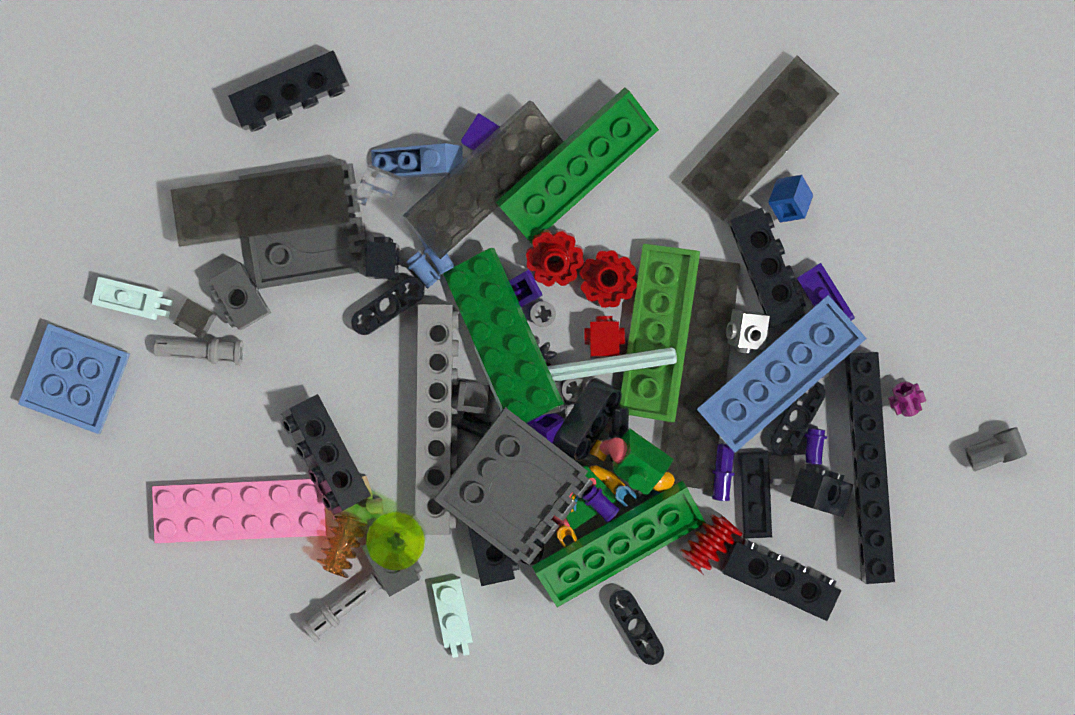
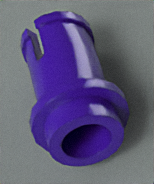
[804,428,827,464]
[582,485,619,522]

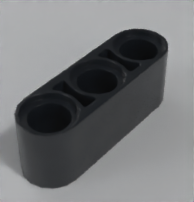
[553,378,622,462]

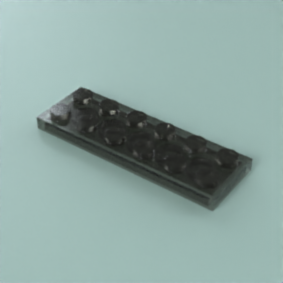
[681,55,839,221]
[402,100,564,259]
[171,165,351,247]

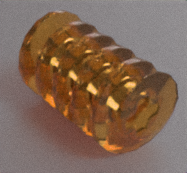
[316,514,369,578]

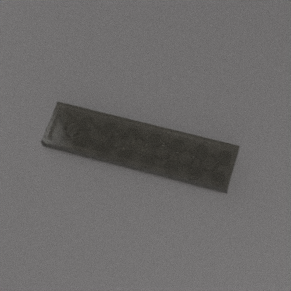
[660,258,740,490]

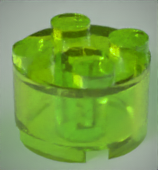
[366,510,427,570]

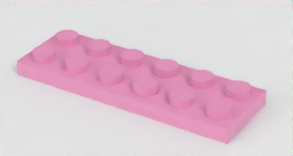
[152,479,327,543]

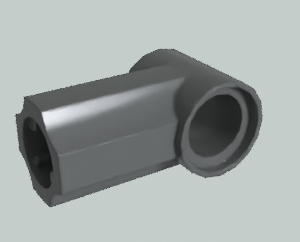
[965,427,1027,471]

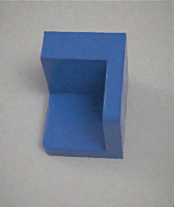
[768,175,813,223]

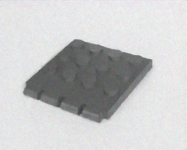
[238,159,367,290]
[434,407,593,565]

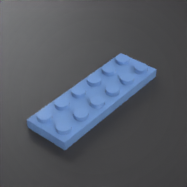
[697,295,867,453]

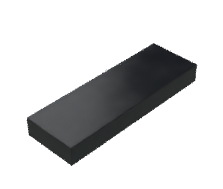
[739,451,772,539]

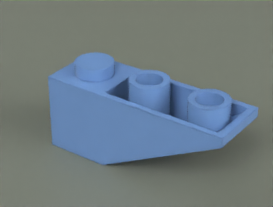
[371,143,463,179]

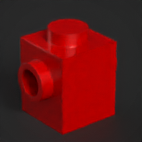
[584,316,625,356]

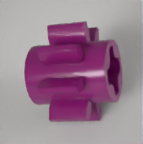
[888,382,926,417]

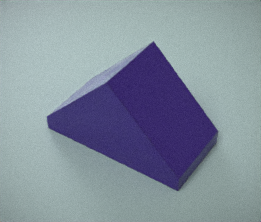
[509,270,543,307]

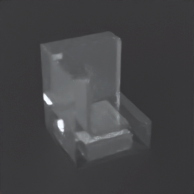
[355,164,401,206]

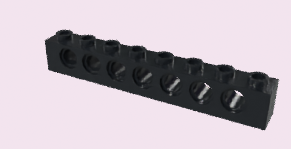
[845,352,895,584]

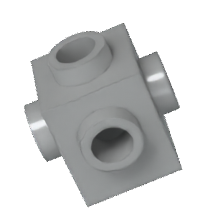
[726,309,770,354]

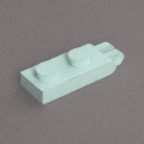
[92,277,173,320]
[432,578,473,658]

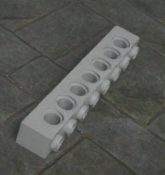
[415,304,459,535]

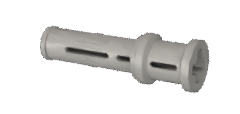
[154,338,243,366]
[301,573,382,642]

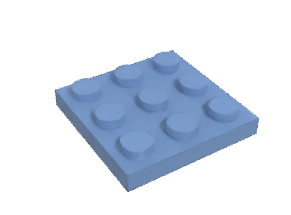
[18,324,130,434]

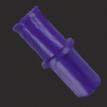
[712,443,735,501]

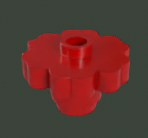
[526,229,584,287]
[580,250,637,308]

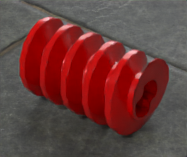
[679,513,743,575]

